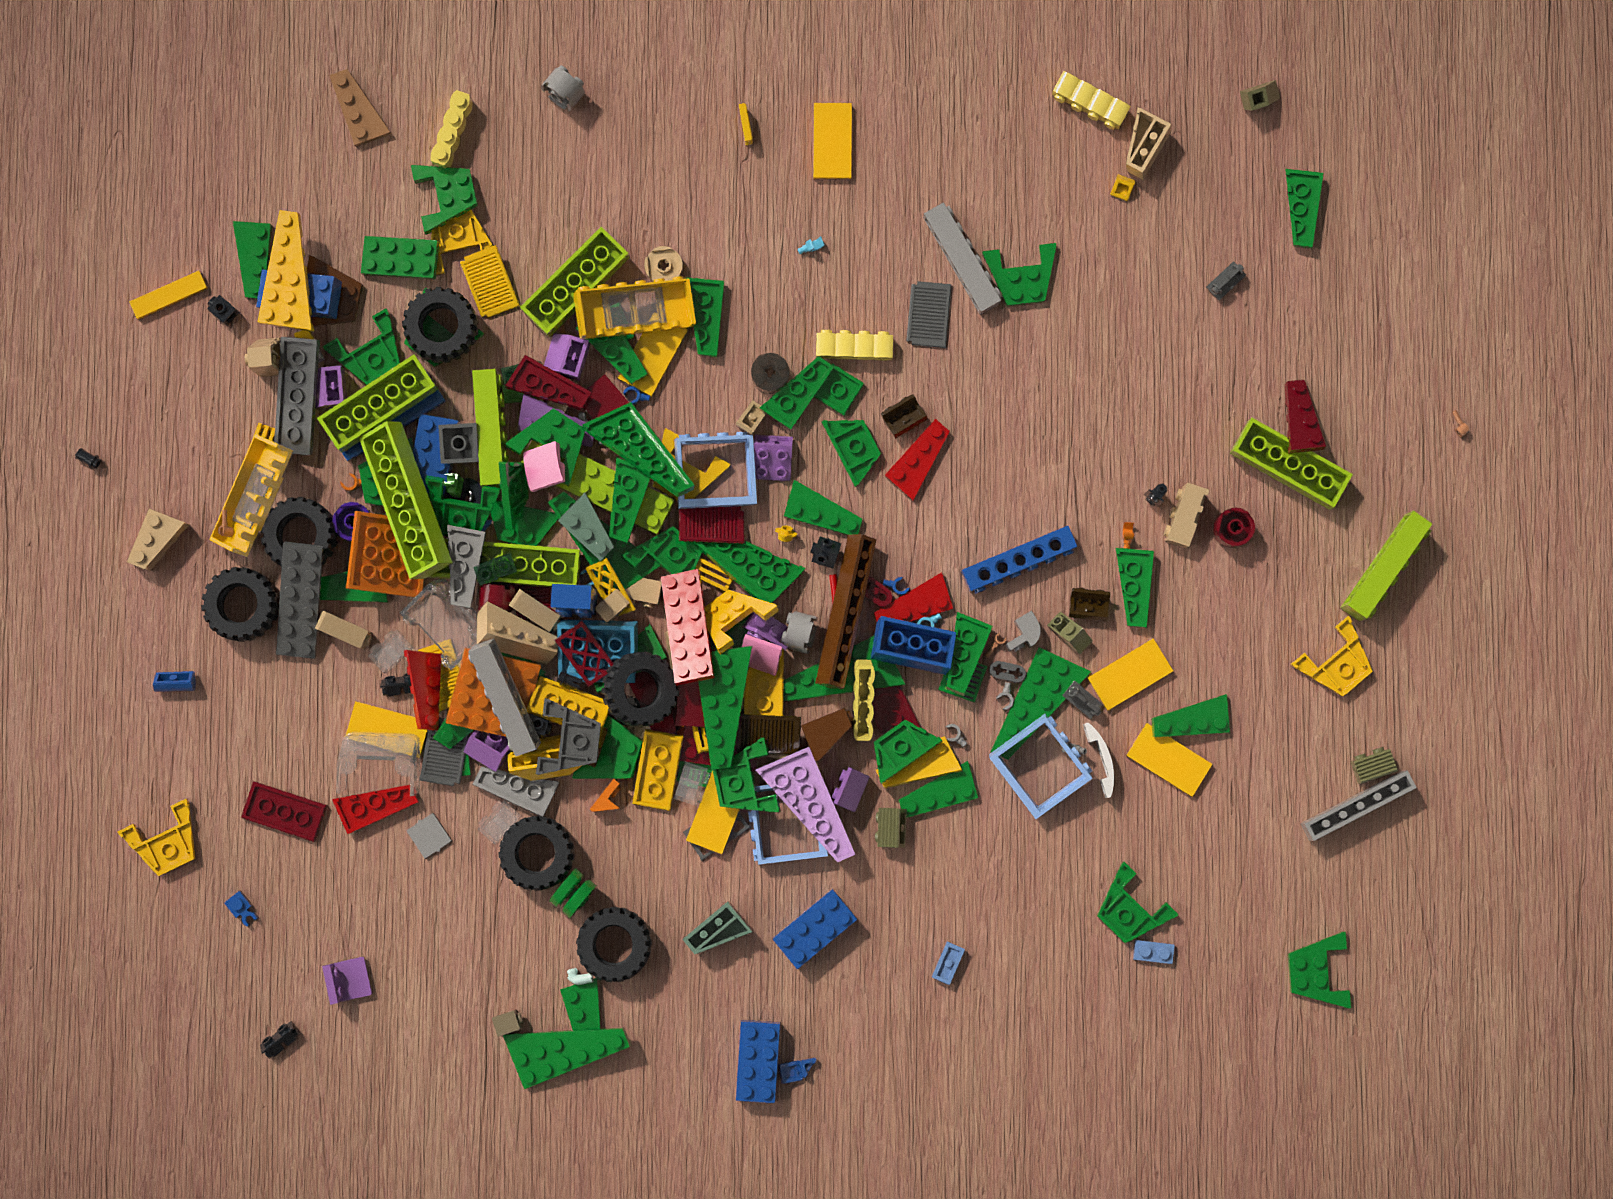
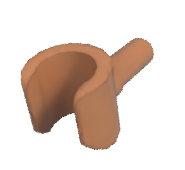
[1452,410,1469,438]
[218,510,233,537]
[985,633,1006,658]

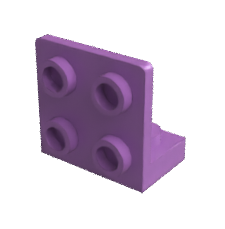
[754,435,793,481]
[743,612,788,650]
[322,957,372,1005]

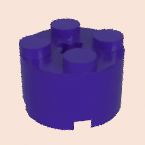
[332,502,371,542]

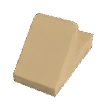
[736,400,766,435]
[595,589,629,622]

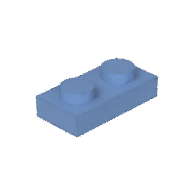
[1133,940,1174,964]
[932,941,965,985]

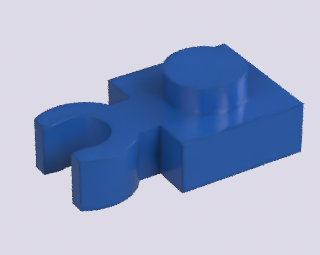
[224,890,258,926]

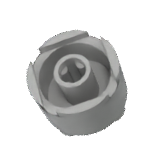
[541,65,585,111]
[781,611,818,654]

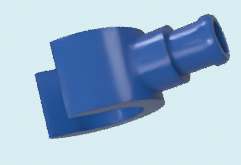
[623,386,650,405]
[883,577,910,595]

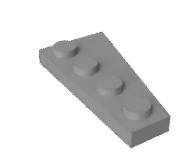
[447,525,486,608]
[473,767,560,817]

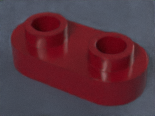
[864,576,892,607]

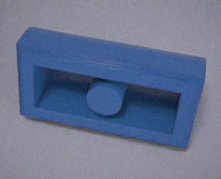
[153,671,196,692]

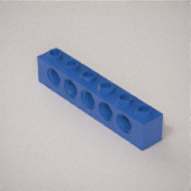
[961,526,1077,594]

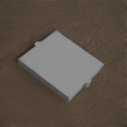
[406,813,452,859]

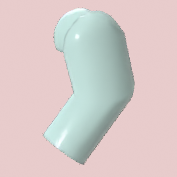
[567,968,593,985]

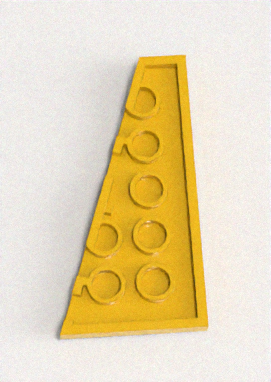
[257,210,314,331]

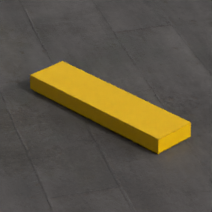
[129,271,208,320]

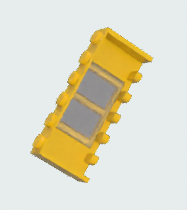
[573,276,696,339]
[209,434,293,557]

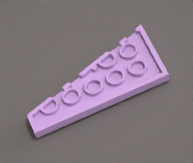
[756,747,855,862]

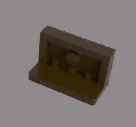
[881,394,928,439]
[1069,587,1110,621]

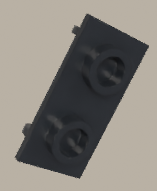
[1144,484,1167,507]
[380,673,412,697]
[260,1021,300,1059]

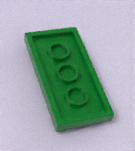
[360,236,440,279]

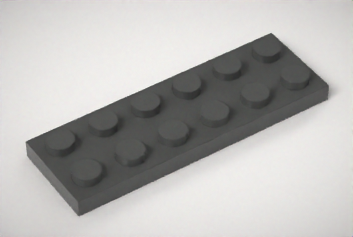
[274,337,320,455]
[276,542,323,659]

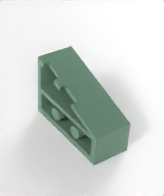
[682,901,753,954]

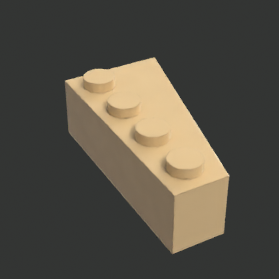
[477,601,557,664]

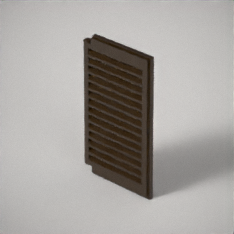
[735,714,801,755]

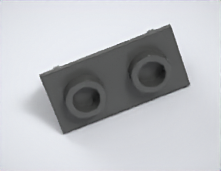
[1206,261,1246,300]
[1062,681,1103,719]

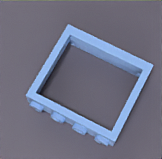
[674,432,757,509]
[989,714,1092,819]
[748,785,828,865]

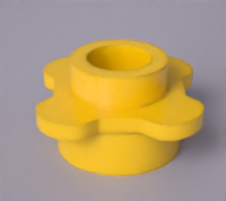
[775,525,797,542]

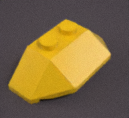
[507,735,582,781]

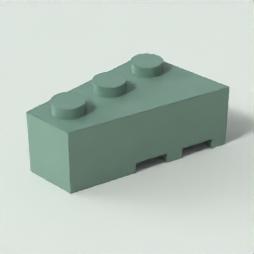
[558,493,614,561]

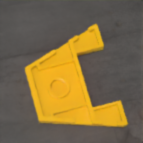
[431,210,493,275]
[653,428,730,501]
[705,590,779,654]
[1291,616,1373,697]
[117,799,195,876]

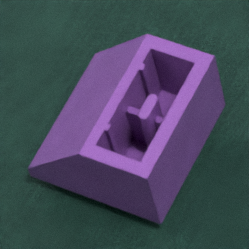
[544,333,590,381]
[315,365,347,410]
[831,767,870,812]

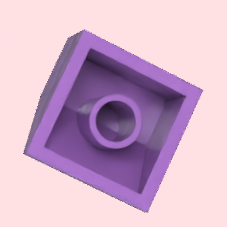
[463,730,511,772]

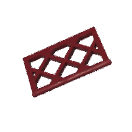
[555,620,614,687]

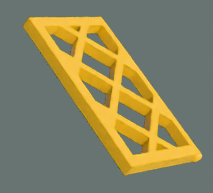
[585,558,636,616]

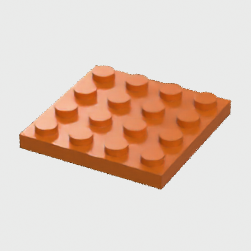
[346,511,424,598]
[446,647,541,737]

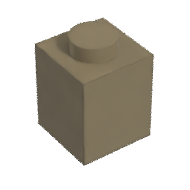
[492,1009,524,1037]

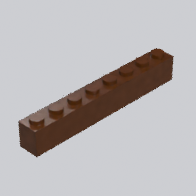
[815,534,877,689]

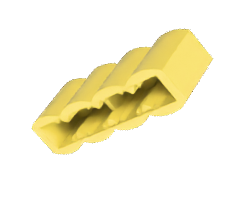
[1052,71,1131,130]
[431,90,473,168]
[816,330,893,361]
[852,660,875,741]

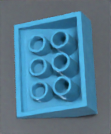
[557,619,638,683]

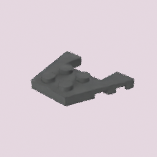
[536,698,601,775]

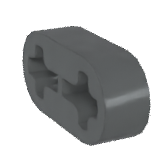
[989,661,1026,683]

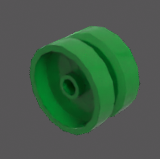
[549,868,597,918]

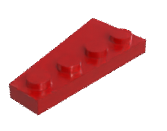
[885,419,950,501]
[874,572,953,622]
[404,650,442,731]
[332,784,419,834]

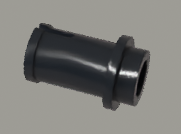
[75,448,101,469]
[557,671,583,691]

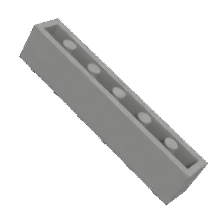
[923,202,1002,315]
[468,638,541,757]
[1300,770,1417,841]

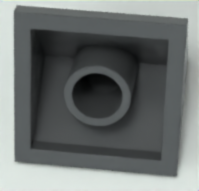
[438,423,479,464]

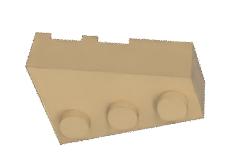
[1126,107,1172,180]
[245,338,281,377]
[1163,483,1210,549]
[127,509,190,571]

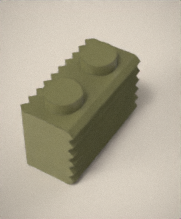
[1351,747,1398,784]
[875,808,907,848]

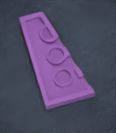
[517,394,594,447]

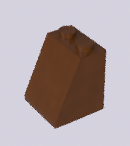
[801,708,854,762]

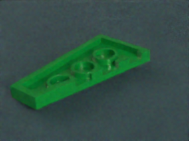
[233,221,272,299]
[759,356,834,430]
[1151,694,1230,737]
[898,761,978,818]

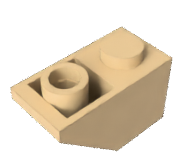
[625,578,662,608]

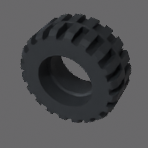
[402,287,478,363]
[260,497,338,567]
[201,567,279,642]
[602,652,680,727]
[498,816,575,891]
[576,907,652,983]

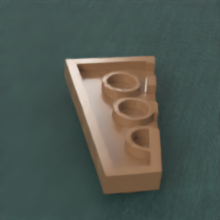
[329,69,391,147]

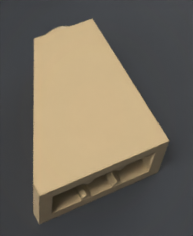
[509,589,562,633]
[315,611,372,650]

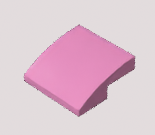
[523,441,565,492]
[742,634,782,676]

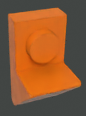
[590,779,621,812]

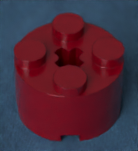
[1213,507,1255,548]
[476,582,516,612]

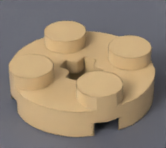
[644,246,683,282]

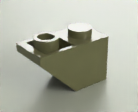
[1240,80,1280,111]
[1047,612,1093,654]

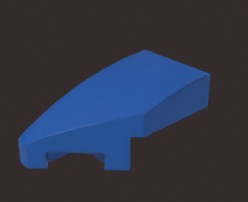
[778,1058,816,1084]

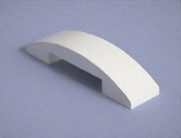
[1083,723,1114,798]

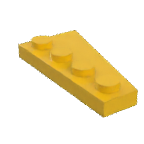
[875,736,962,788]

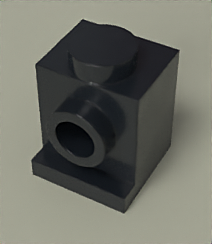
[207,295,240,326]

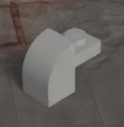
[1006,610,1040,652]

